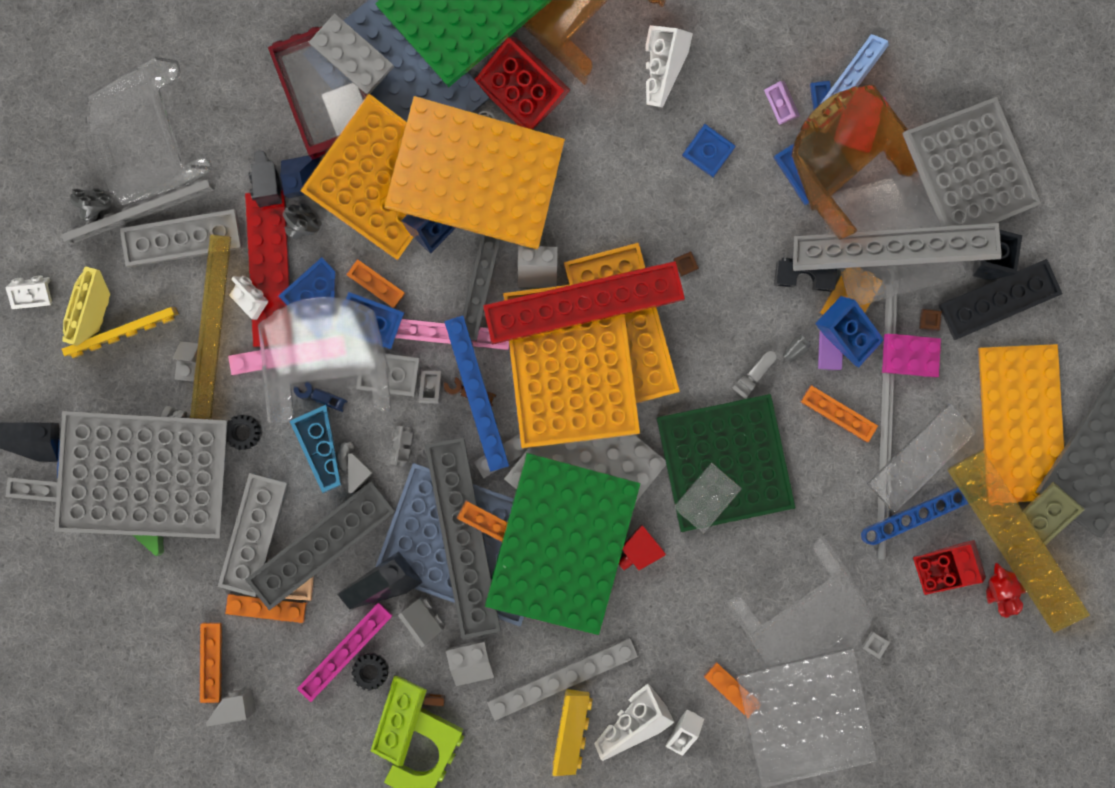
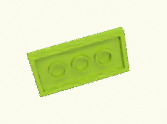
[370,676,427,766]

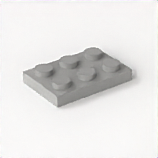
[356,351,420,397]

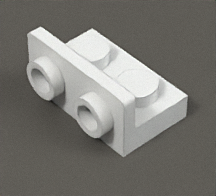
[5,276,53,309]
[229,276,268,320]

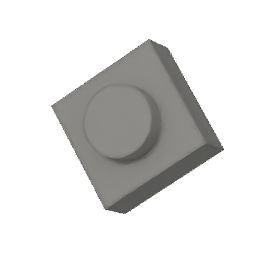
[861,631,890,659]

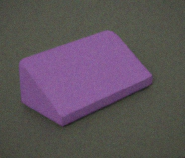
[818,331,843,370]

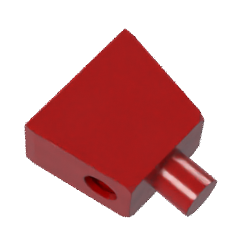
[619,524,666,571]

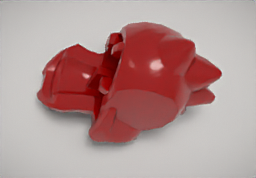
[986,563,1026,618]

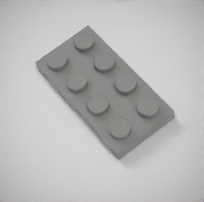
[309,13,394,95]

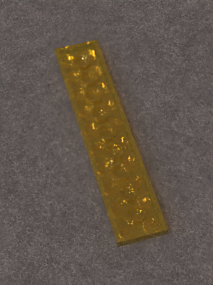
[947,449,1090,633]

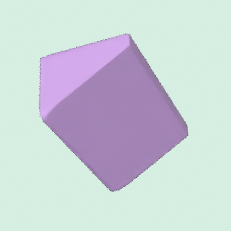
[764,81,800,125]

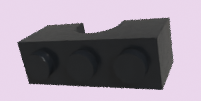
[774,258,837,292]

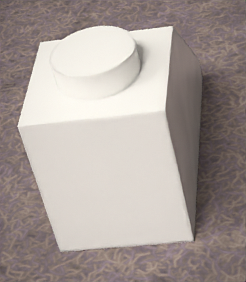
[665,710,704,756]

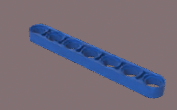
[861,481,985,545]

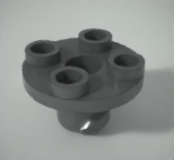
[70,188,112,221]
[283,204,322,240]

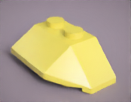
[62,267,110,346]

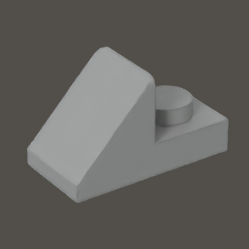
[173,341,200,382]
[419,371,441,404]

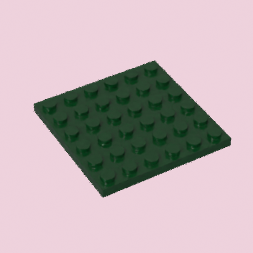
[656,394,796,532]

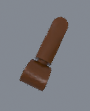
[444,377,497,407]

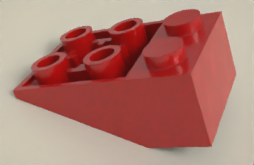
[913,540,986,595]

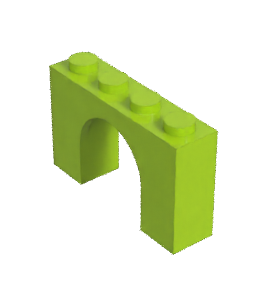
[384,708,465,788]

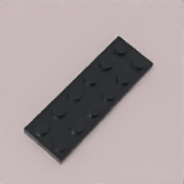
[939,259,1063,340]

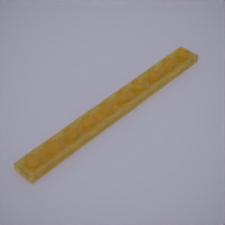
[190,234,231,419]

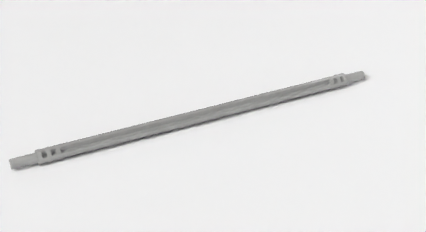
[877,265,899,559]

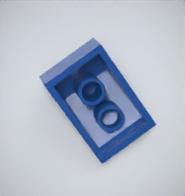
[335,292,404,349]
[815,296,884,368]

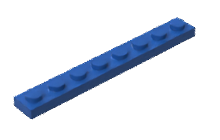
[444,315,509,472]

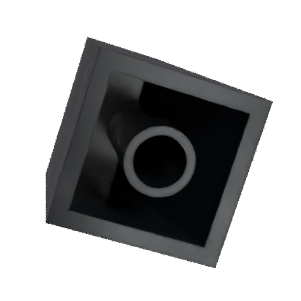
[972,229,1023,280]

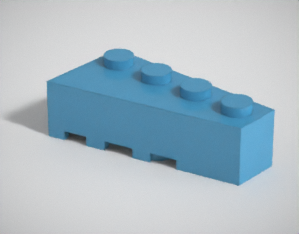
[290,405,342,493]

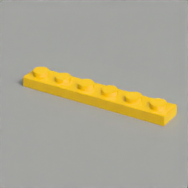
[61,307,179,358]

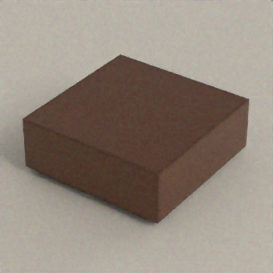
[673,251,699,277]
[919,309,942,331]
[424,693,446,706]

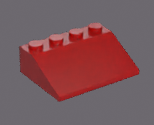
[474,37,571,130]

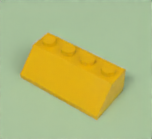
[552,688,593,776]

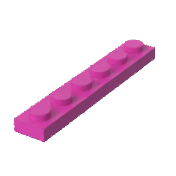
[297,602,393,702]

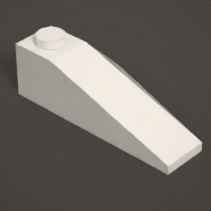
[646,25,693,107]
[594,684,675,761]

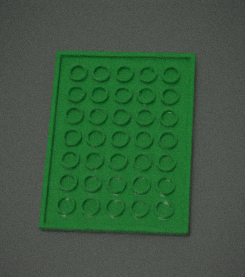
[375,0,552,88]
[485,452,641,635]

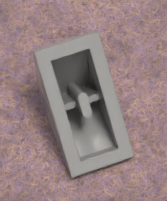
[348,453,374,493]

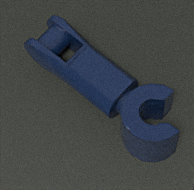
[293,381,348,412]

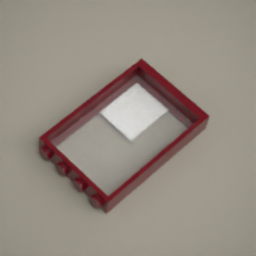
[268,26,367,160]

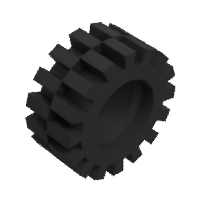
[226,415,262,450]
[351,653,389,691]

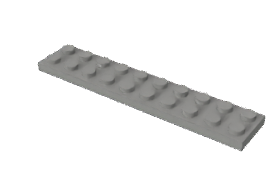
[793,223,1001,271]

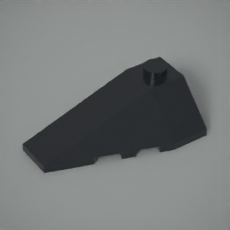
[0,422,59,462]
[337,551,422,610]

